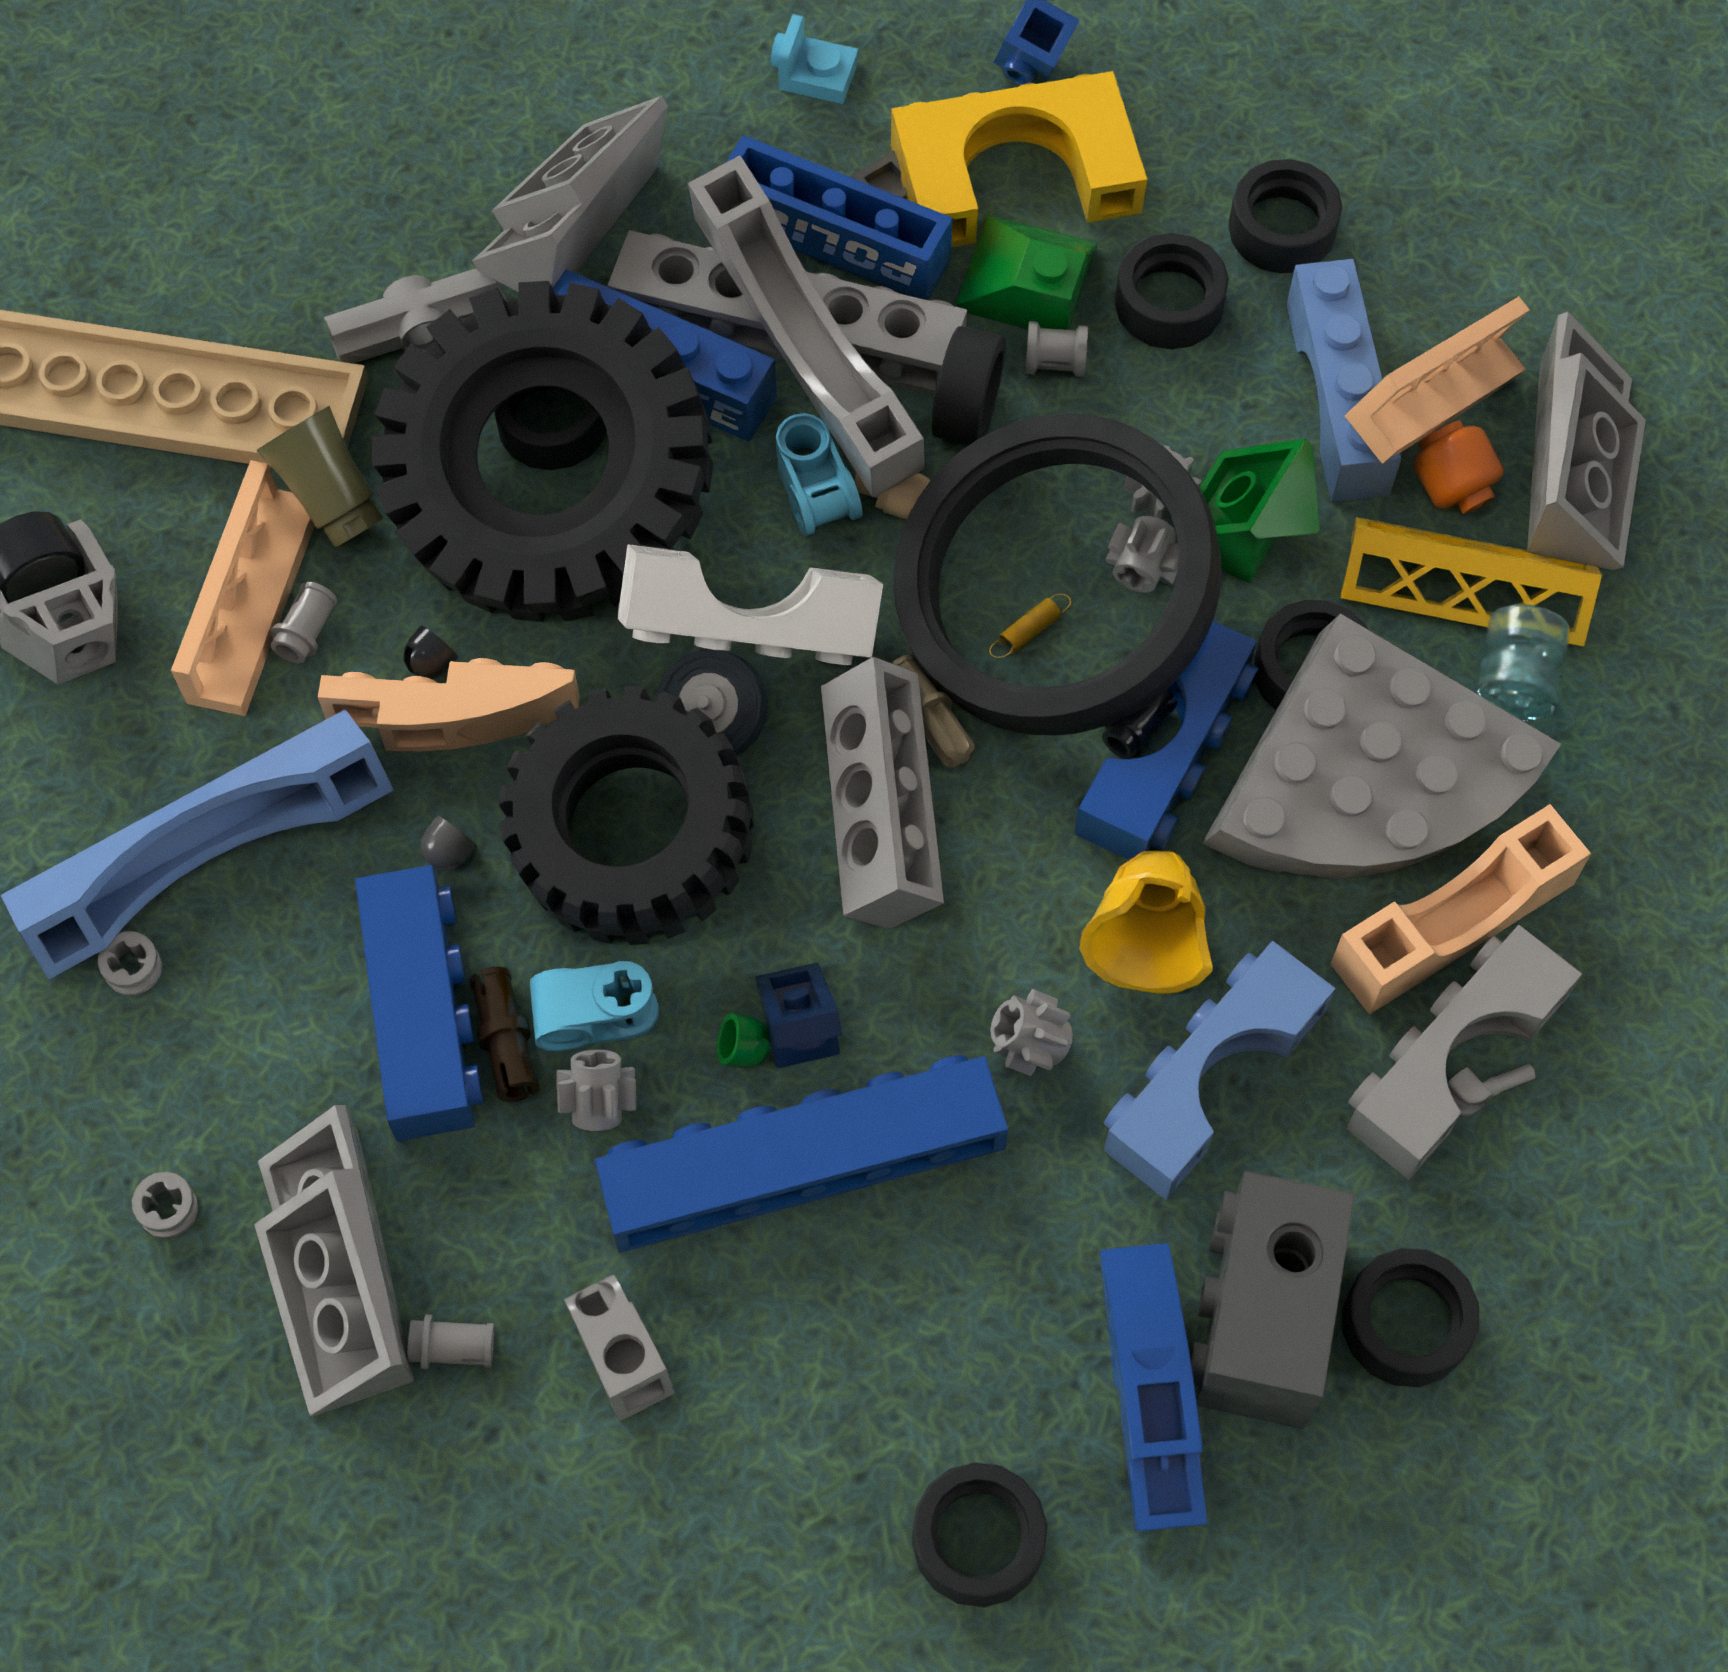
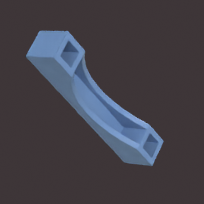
[1,709,394,980]

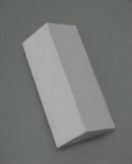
[472,96,668,292]
[1527,312,1646,570]
[254,1105,414,1416]

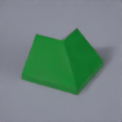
[1174,438,1320,584]

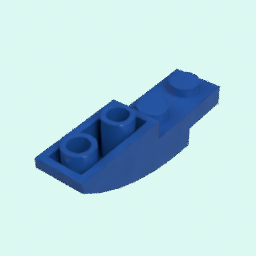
[1099,1243,1208,1531]

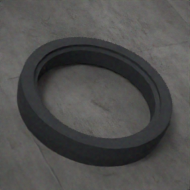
[894,414,1222,736]

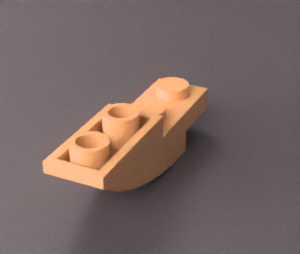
[318,658,580,752]

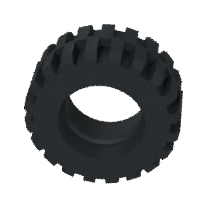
[499,686,754,945]

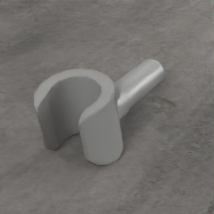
[1448,1064,1535,1117]

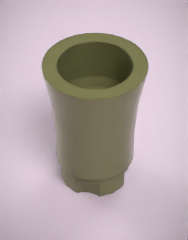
[256,406,383,548]

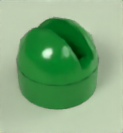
[716,1013,771,1068]

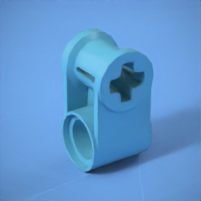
[776,413,863,537]
[530,961,659,1051]

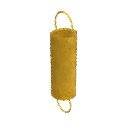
[989,594,1071,658]

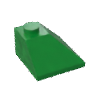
[955,215,1098,330]

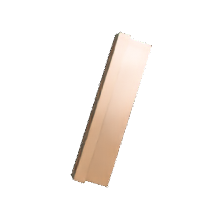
[1345,297,1530,464]
[171,460,315,716]

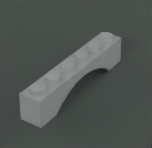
[688,155,925,498]

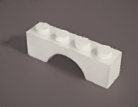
[618,544,883,665]

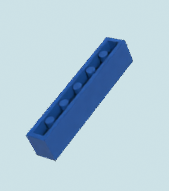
[595,1055,1008,1253]

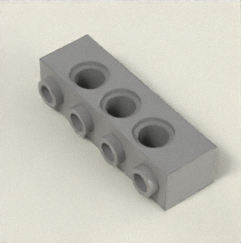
[821,657,944,929]

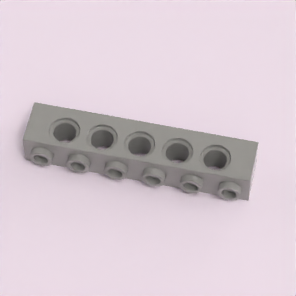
[607,230,967,396]

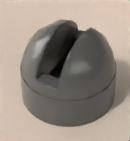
[421,815,478,871]

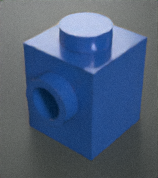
[993,0,1080,85]

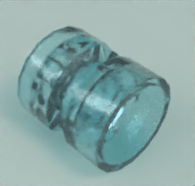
[1475,605,1570,721]

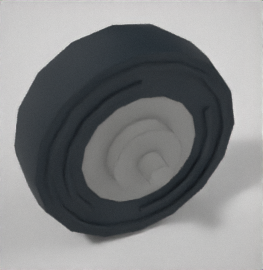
[656,649,768,756]

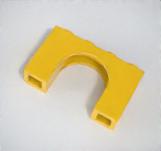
[891,71,1147,247]

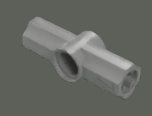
[324,268,507,364]

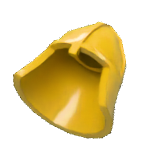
[1079,851,1213,994]

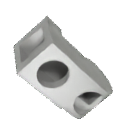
[564,1274,675,1422]

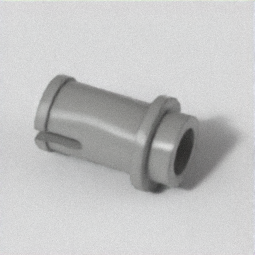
[271,582,338,664]
[407,1314,495,1369]

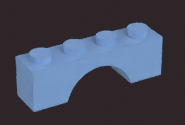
[1286,259,1401,502]
[1104,941,1336,1200]

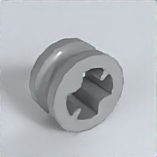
[97,931,162,995]
[132,1171,199,1239]

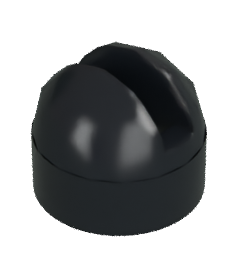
[403,625,459,679]

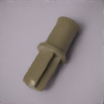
[892,654,975,768]

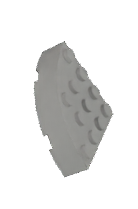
[1202,613,1561,879]

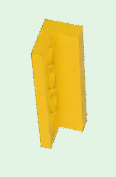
[1340,517,1602,647]

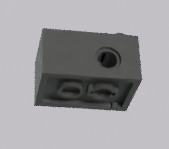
[1190,1171,1355,1429]

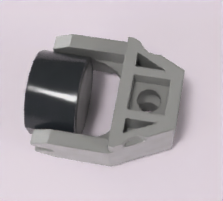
[0,511,118,685]

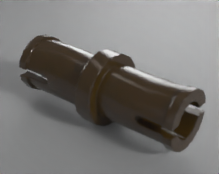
[469,966,540,1102]

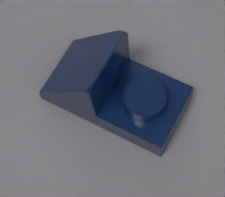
[755,962,842,1068]

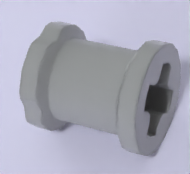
[1025,321,1088,377]

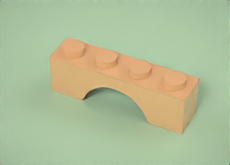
[1331,804,1591,1015]

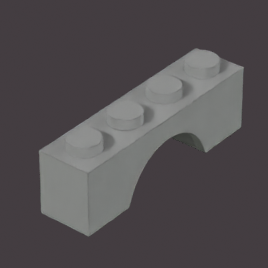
[1346,925,1582,1180]

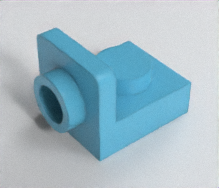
[771,14,858,104]

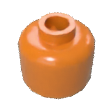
[1413,420,1504,515]

